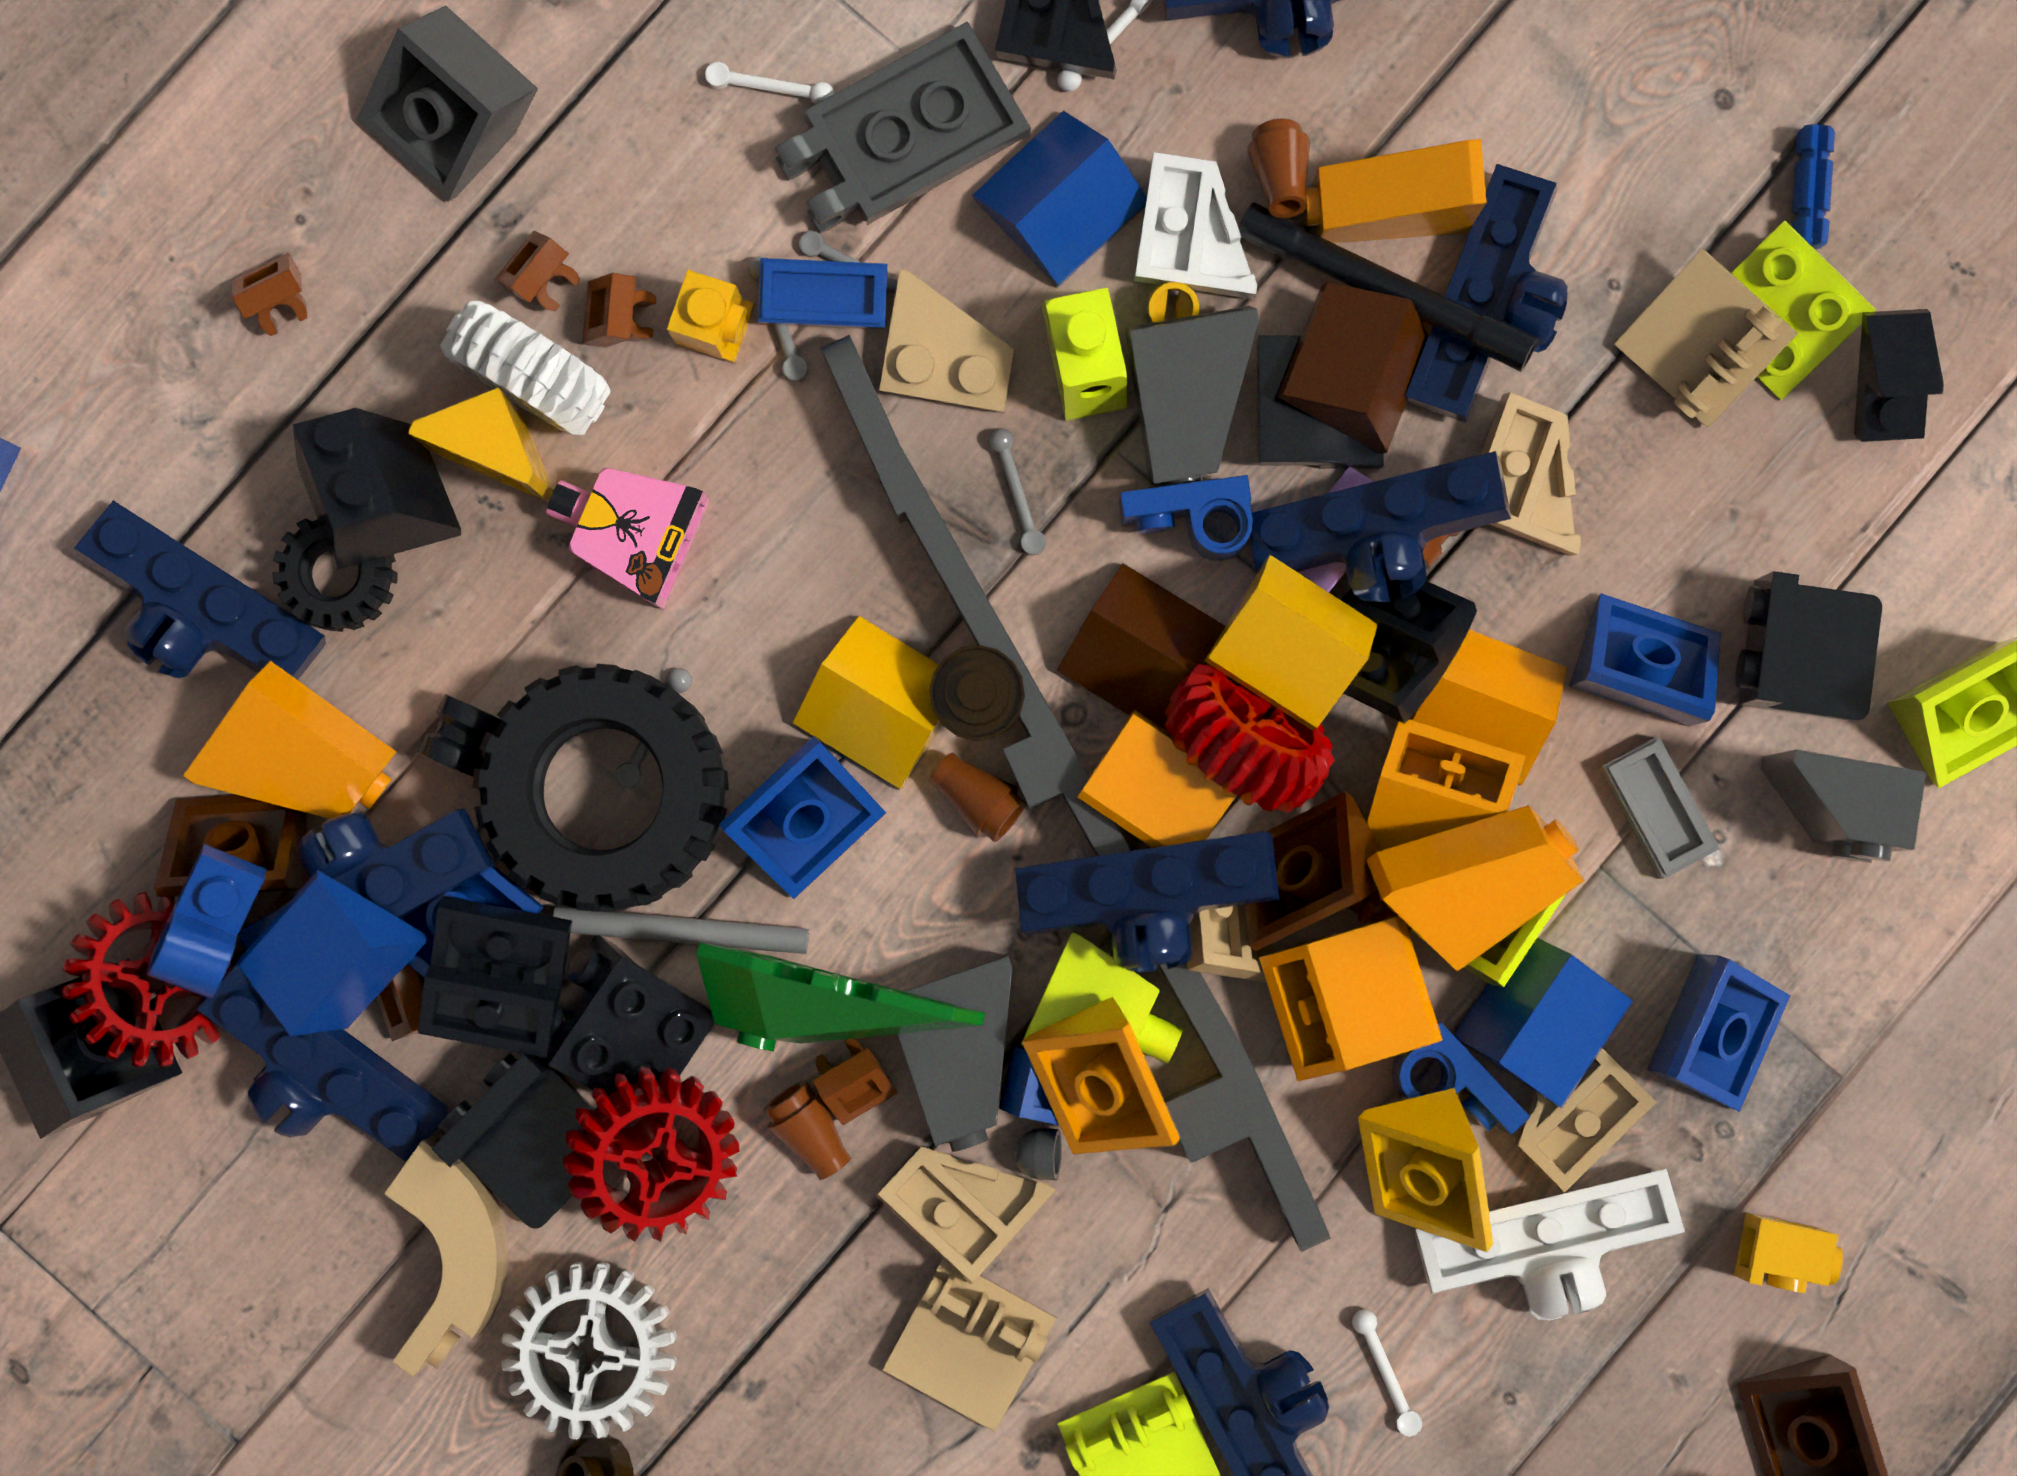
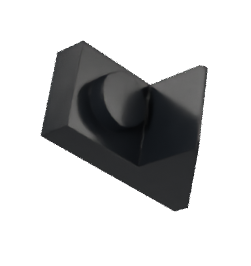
[1854,309,1944,442]

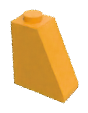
[1304,139,1487,243]
[183,661,396,819]
[1366,805,1584,971]

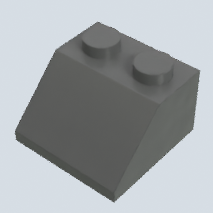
[357,5,538,202]
[1761,749,1926,863]

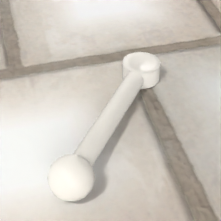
[1057,0,1153,91]
[705,62,834,104]
[1352,1309,1422,1437]

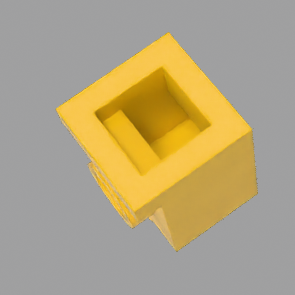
[667,269,755,364]
[1734,1212,1843,1293]

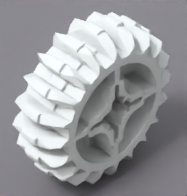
[440,301,611,435]
[501,1262,677,1440]

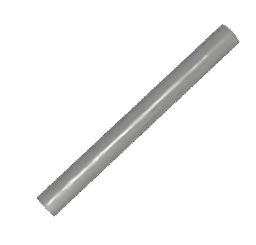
[553,907,809,954]

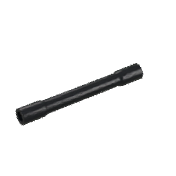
[1239,202,1539,372]

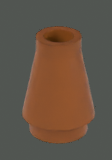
[1248,119,1310,218]
[929,752,1026,842]
[764,1080,851,1180]

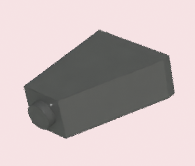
[1125,306,1259,486]
[898,955,1013,1152]

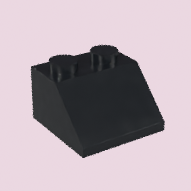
[293,408,461,570]
[0,959,183,1139]

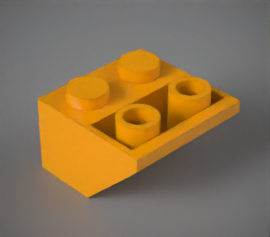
[1367,719,1526,851]
[1259,916,1443,1082]

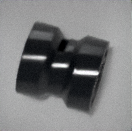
[418,694,502,777]

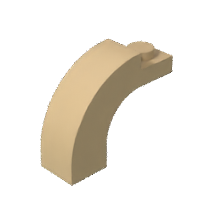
[384,1136,508,1377]

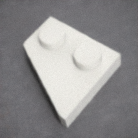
[1134,152,1257,299]

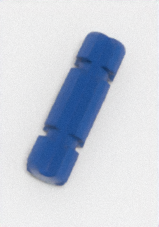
[1791,124,1835,250]

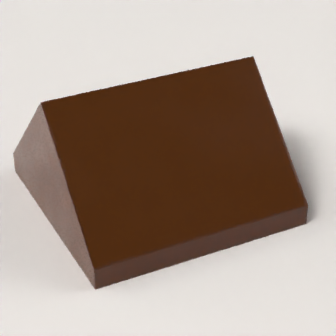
[1277,282,1428,454]
[1057,563,1225,731]
[1246,791,1381,951]
[154,795,309,897]
[1737,1354,1888,1476]

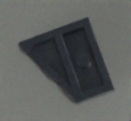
[995,0,1117,80]

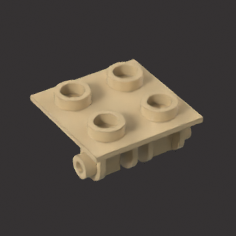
[1614,248,1798,428]
[882,1258,1057,1432]

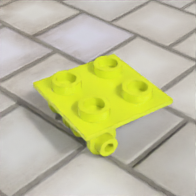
[1731,220,1876,400]
[1057,1371,1221,1476]

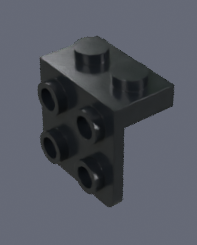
[1735,571,1882,721]
[541,935,714,1096]
[432,1053,607,1229]

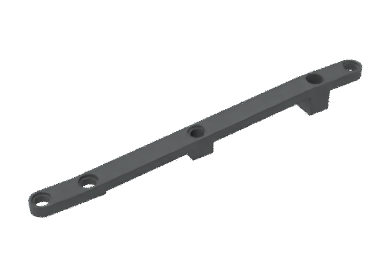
[820,335,1331,1252]

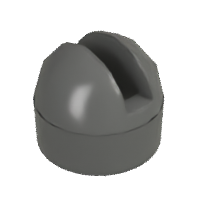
[1014,1128,1062,1181]

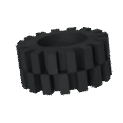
[272,518,398,632]

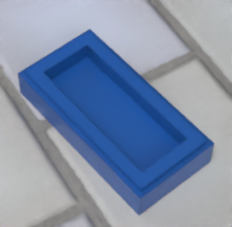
[758,258,888,329]

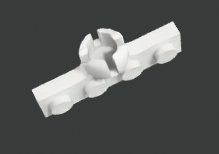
[1414,1169,1685,1321]

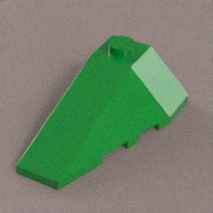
[696,942,985,1051]

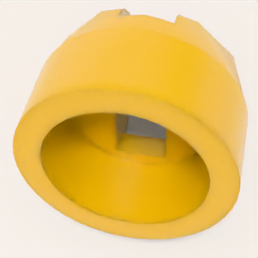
[1147,282,1200,322]

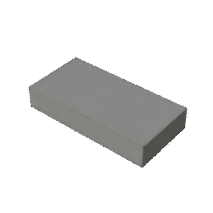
[1599,736,1720,879]

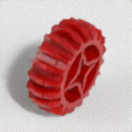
[1164,663,1335,813]
[62,892,236,1067]
[563,1066,740,1242]

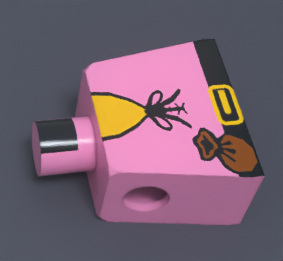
[546,468,710,610]

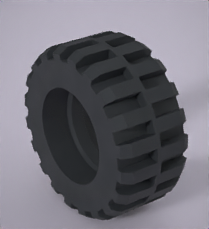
[472,664,729,912]

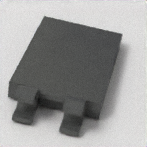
[775,21,1031,234]

